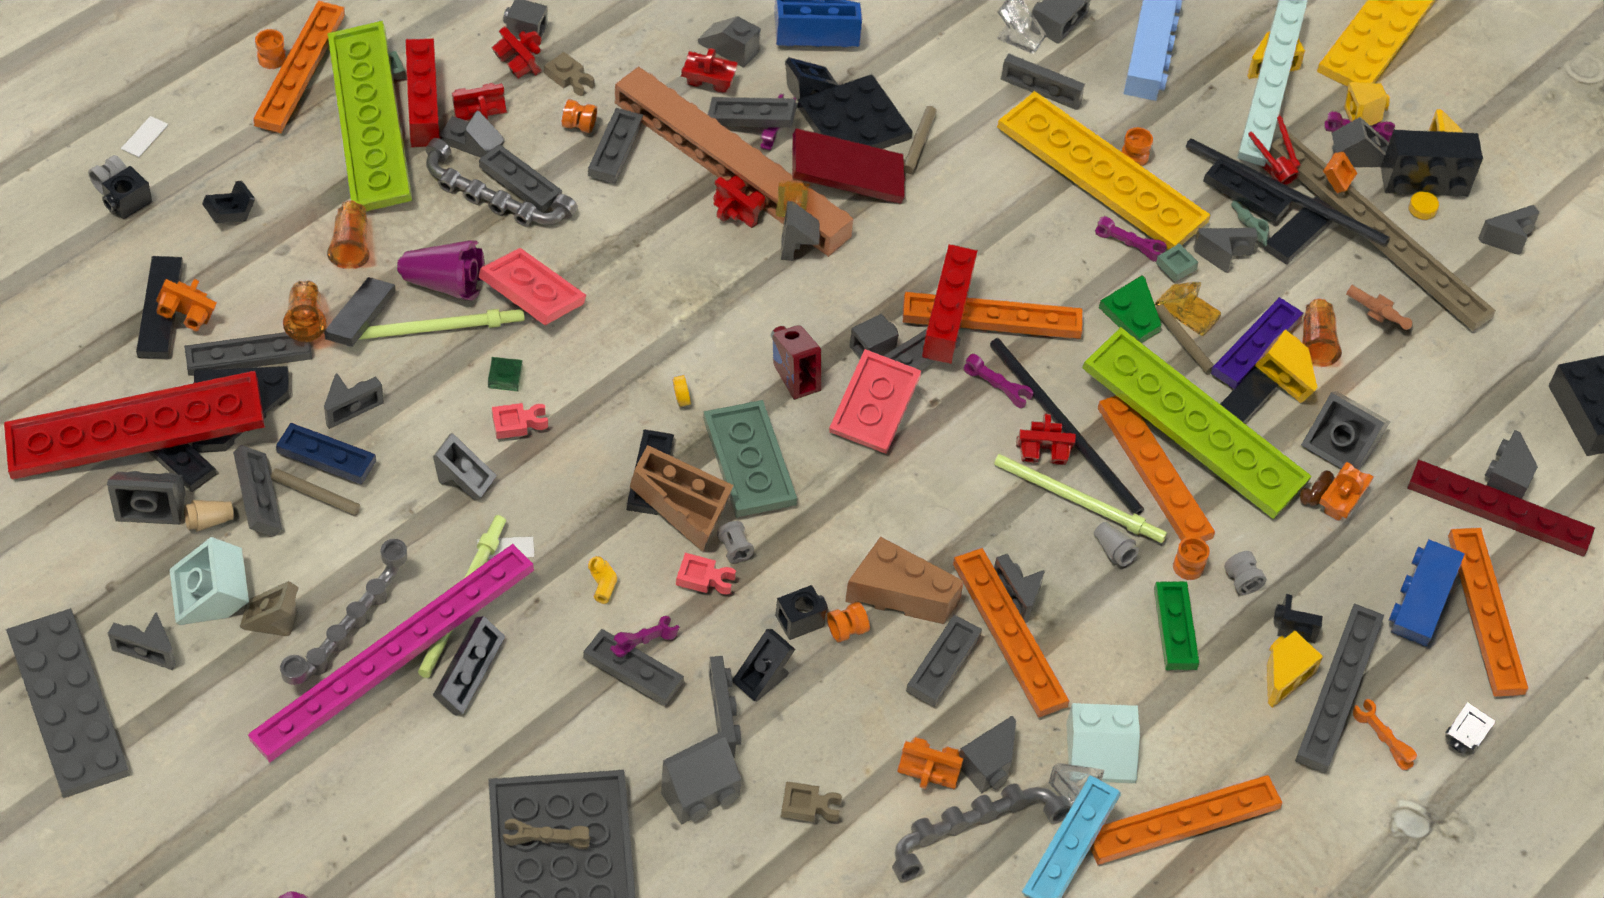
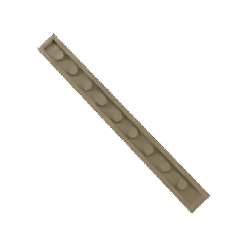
[1269,132,1496,331]

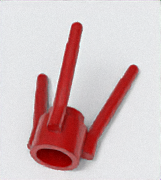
[1248,116,1301,185]

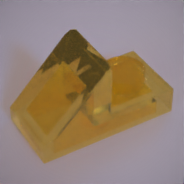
[776,180,811,217]
[1155,282,1222,337]

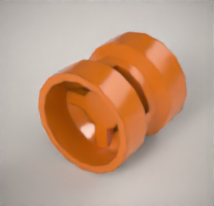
[255,29,286,69]
[562,99,597,133]
[1121,127,1153,166]
[1173,537,1210,580]
[827,602,870,643]

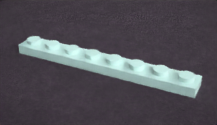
[1237,0,1308,166]

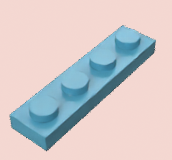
[1022,775,1121,898]

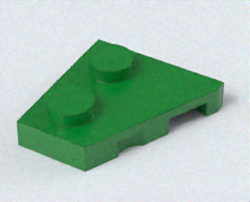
[1099,275,1162,343]

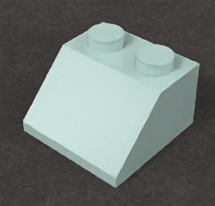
[170,537,249,625]
[1066,703,1140,783]

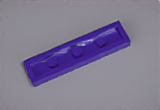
[1211,297,1304,389]

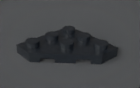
[192,366,289,453]

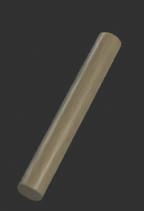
[904,106,937,174]
[1156,304,1214,375]
[271,468,360,516]

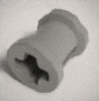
[717,521,754,563]

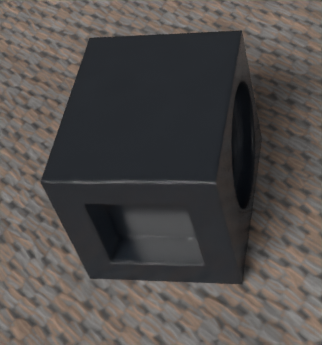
[101,166,152,220]
[775,585,828,640]

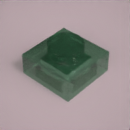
[488,357,523,392]

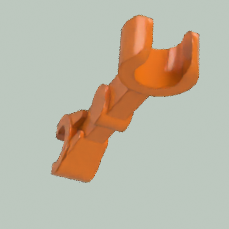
[1353,699,1417,770]

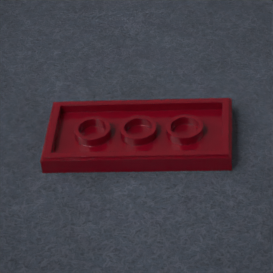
[792,128,905,204]

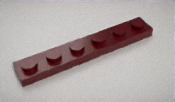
[1407,459,1595,557]

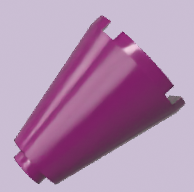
[397,240,485,301]

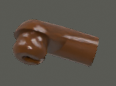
[1300,470,1335,507]

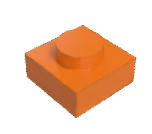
[1323,151,1357,193]

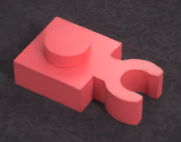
[492,403,548,439]
[676,553,736,594]

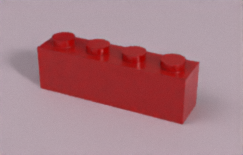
[405,38,439,148]
[922,244,978,364]

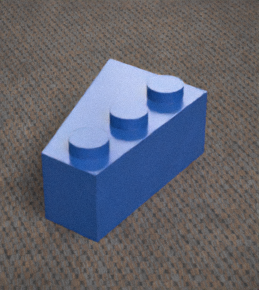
[774,0,862,47]
[1389,539,1465,647]

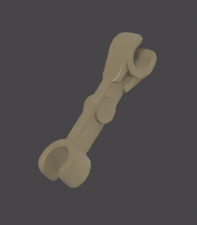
[503,819,590,849]

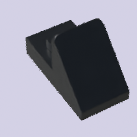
[785,57,838,102]
[732,629,796,702]

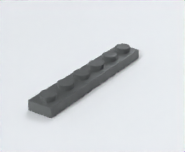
[1295,603,1384,773]

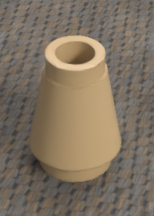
[184,500,234,532]

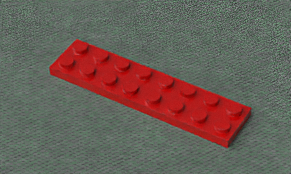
[4,371,265,480]

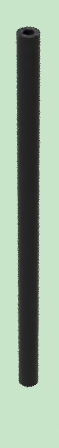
[1186,138,1390,247]
[990,338,1144,515]

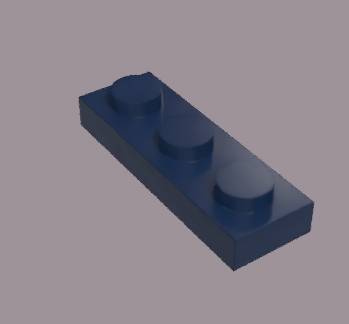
[276,423,376,485]

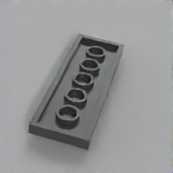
[6,608,130,799]

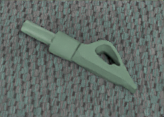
[1231,200,1270,247]

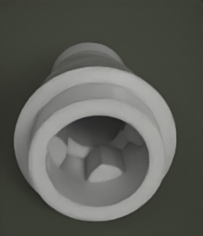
[1094,522,1139,566]

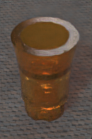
[327,201,370,269]
[283,280,327,342]
[1302,299,1342,367]

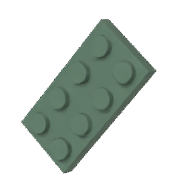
[703,400,797,518]

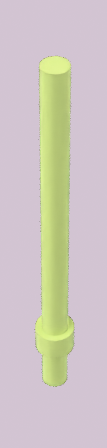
[358,309,525,340]
[994,454,1167,543]
[418,515,506,678]

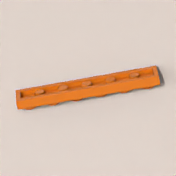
[253,0,345,133]
[902,292,1082,339]
[1097,396,1215,541]
[1448,528,1529,697]
[953,548,1070,718]
[1090,775,1283,865]

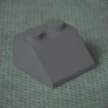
[1301,391,1391,470]
[107,471,186,525]
[661,731,741,825]

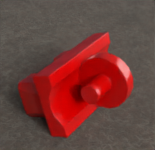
[491,26,542,79]
[681,48,738,93]
[452,83,507,120]
[713,175,766,228]
[1016,413,1075,465]

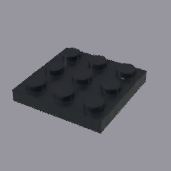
[797,74,913,149]

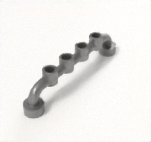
[425,138,578,227]
[280,539,407,685]
[892,783,1072,882]

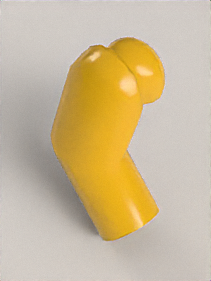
[588,556,617,604]

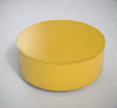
[1408,192,1439,220]
[672,375,691,407]

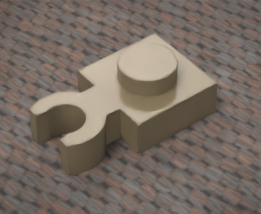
[544,52,594,96]
[781,781,842,822]

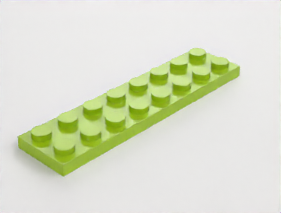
[328,21,412,214]
[1082,327,1312,519]

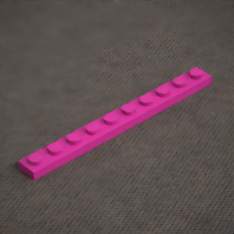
[248,544,534,763]

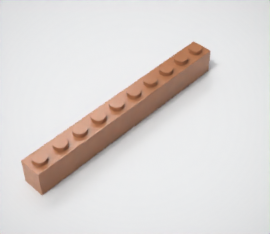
[615,66,854,257]

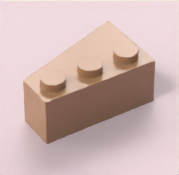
[630,445,734,552]
[845,536,964,624]

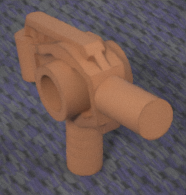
[1346,285,1413,330]

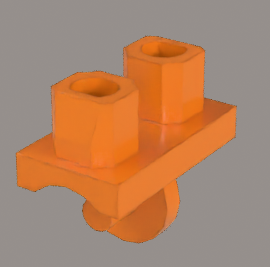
[156,278,217,331]
[1319,462,1374,521]
[897,737,963,789]

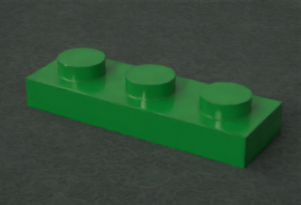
[1154,581,1200,670]

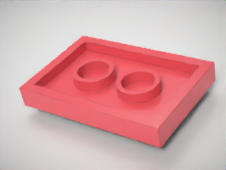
[479,248,586,325]
[829,349,921,454]

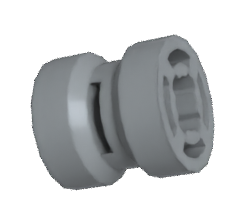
[88,155,127,195]
[1224,551,1267,595]

